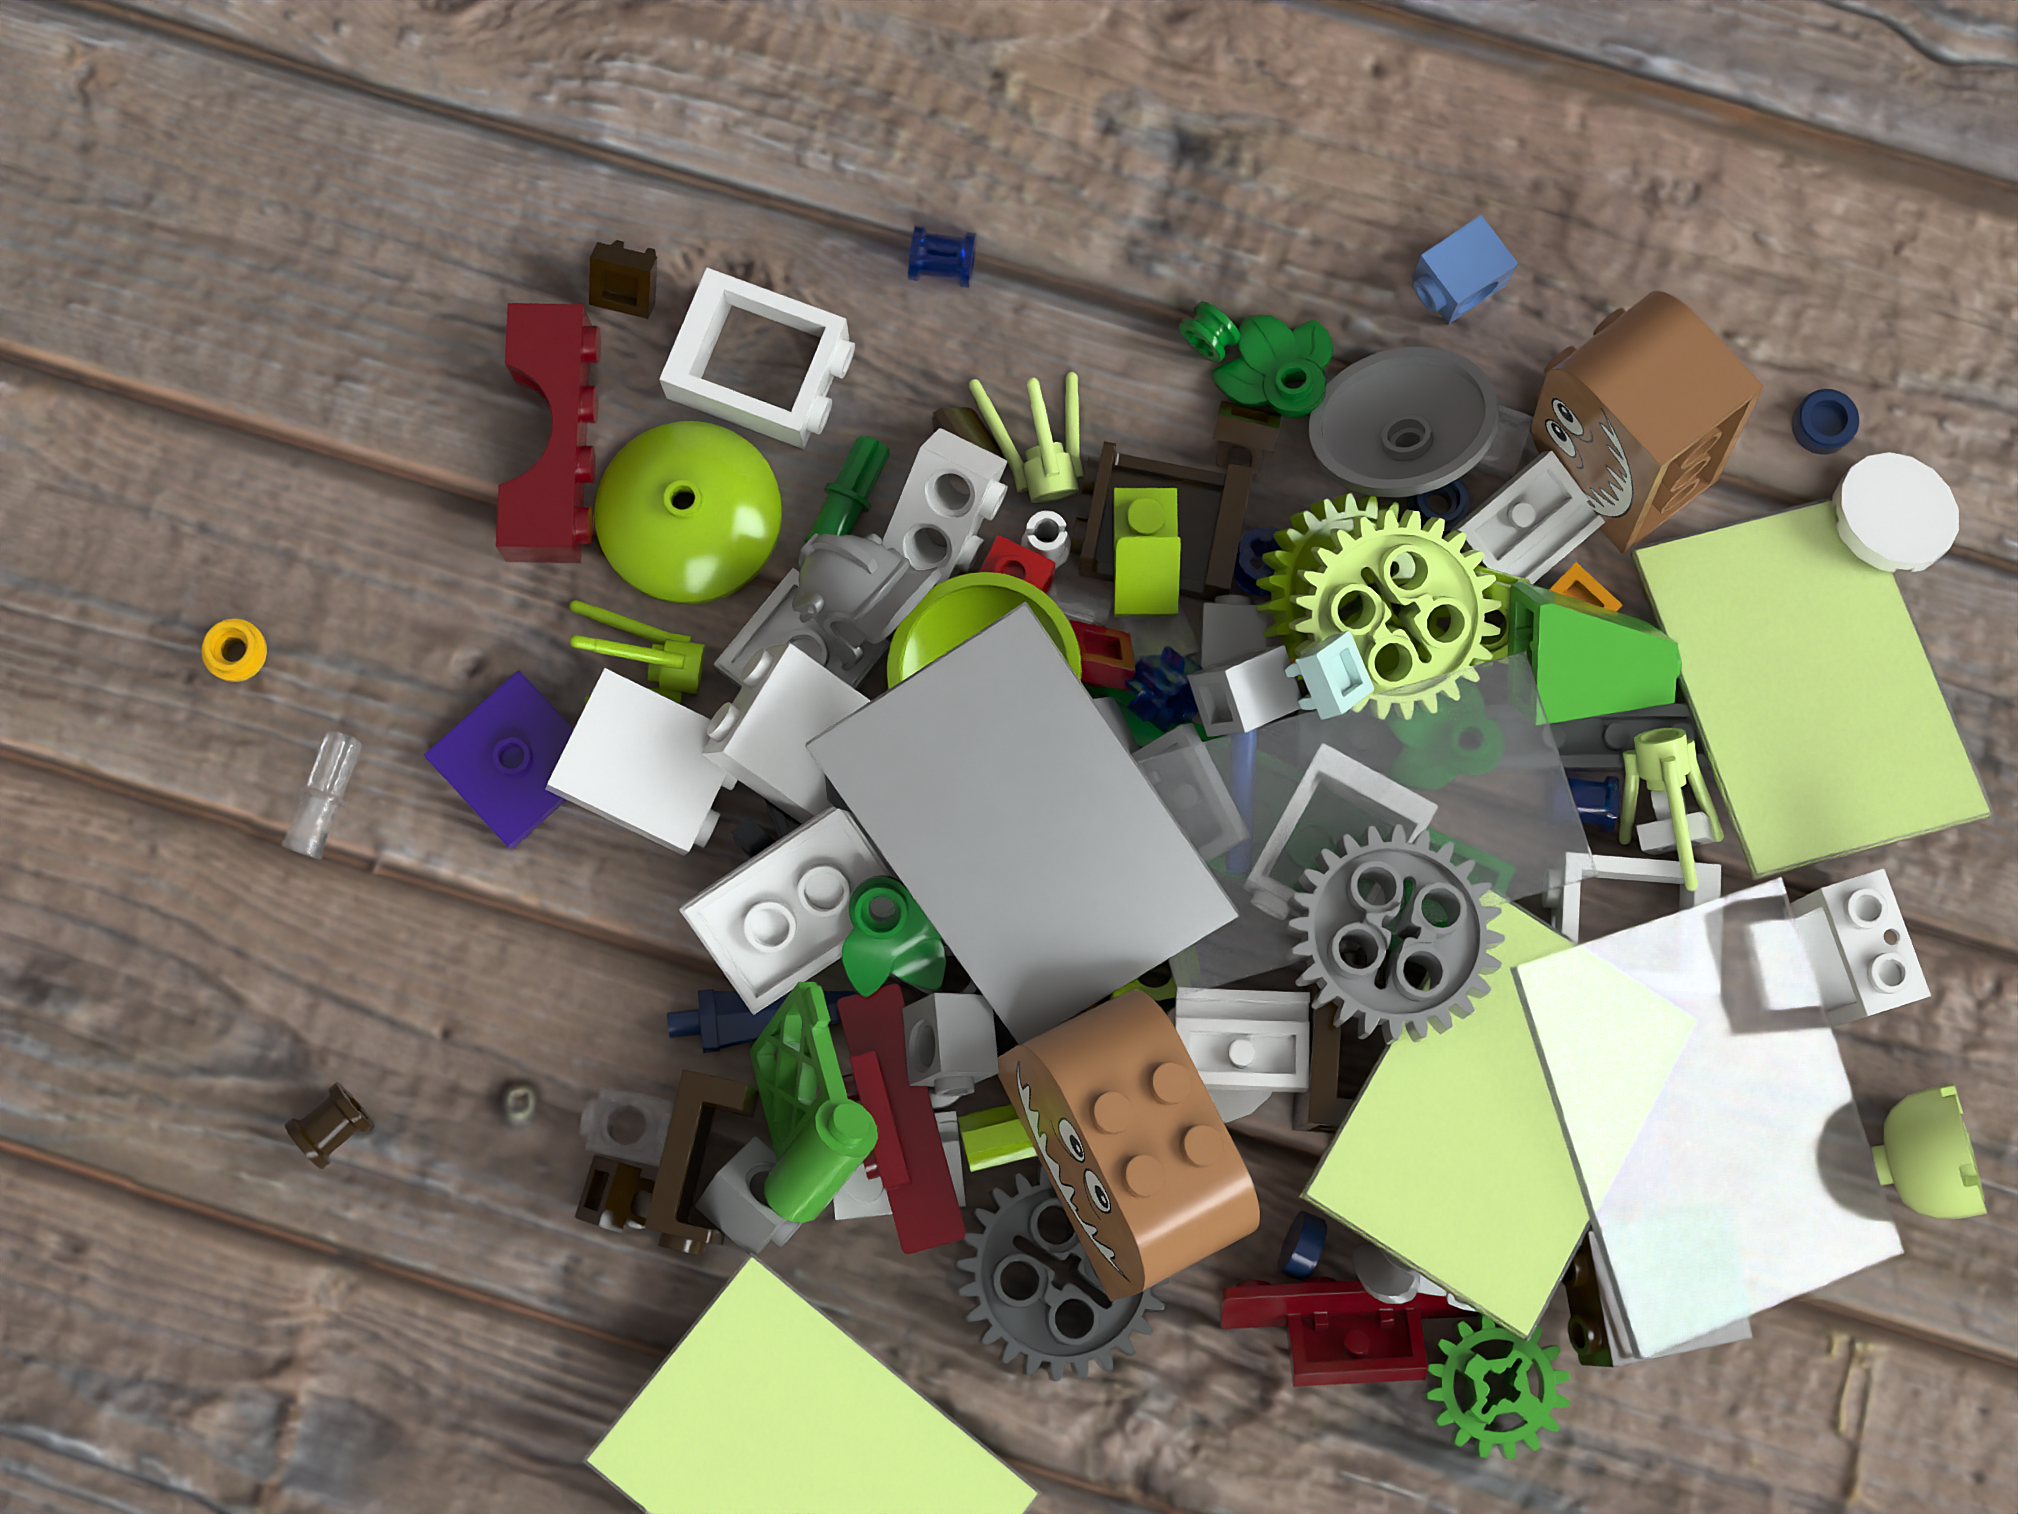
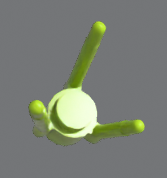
[569,600,705,705]

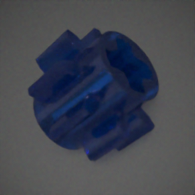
[1124,646,1203,732]

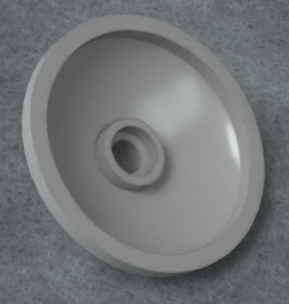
[1309,347,1499,497]

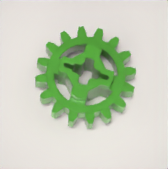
[1423,1312,1571,1460]

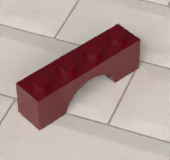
[495,303,601,563]

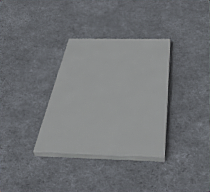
[805,602,1239,1044]

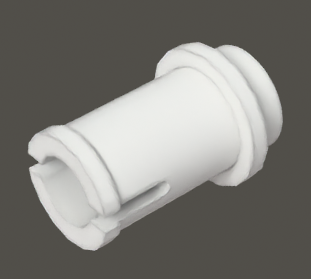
[1021,510,1071,569]

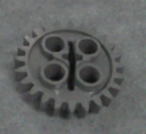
[954,1165,1170,1381]

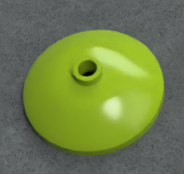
[594,421,782,605]
[887,572,1082,689]

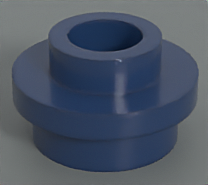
[1407,478,1471,534]

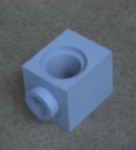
[1412,215,1518,325]

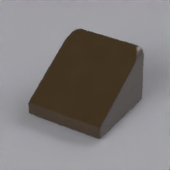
[932,407,1003,458]

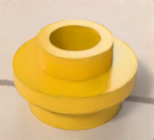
[201,618,267,682]

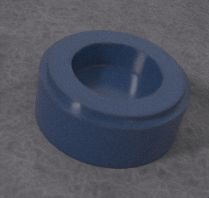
[1791,389,1859,455]
[1278,1210,1327,1281]

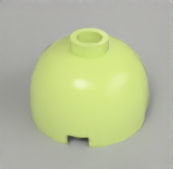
[1872,1083,1987,1220]

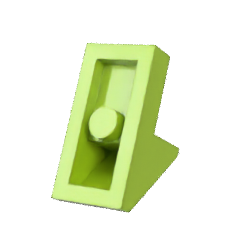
[1113,488,1181,617]

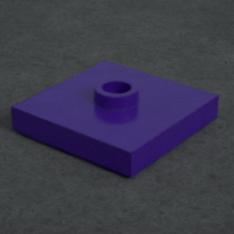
[423,670,574,850]

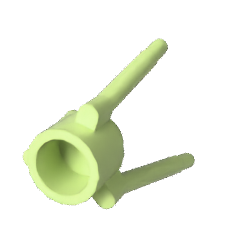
[969,372,1084,503]
[1618,728,1724,891]

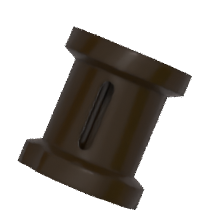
[285,1082,374,1169]

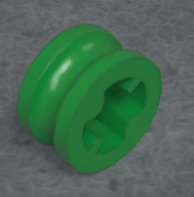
[1179,301,1241,363]

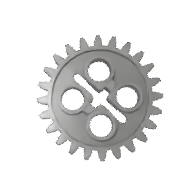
[1283,824,1505,1044]

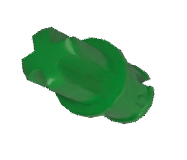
[804,436,890,543]

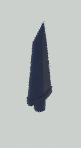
[667,989,857,1053]

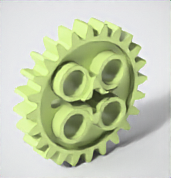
[1289,509,1502,721]

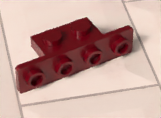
[837,984,966,1254]
[1220,1276,1483,1387]

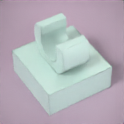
[1285,630,1375,720]

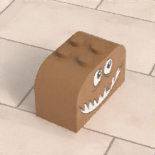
[1531,291,1764,555]
[997,989,1260,1302]

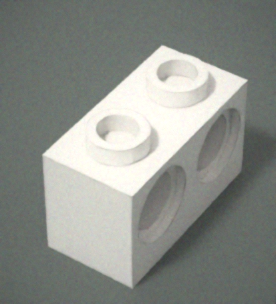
[881,428,1008,585]

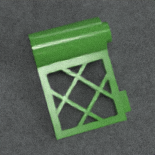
[749,982,878,1223]

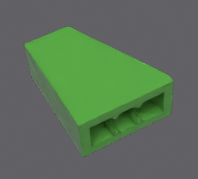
[1506,582,1682,726]

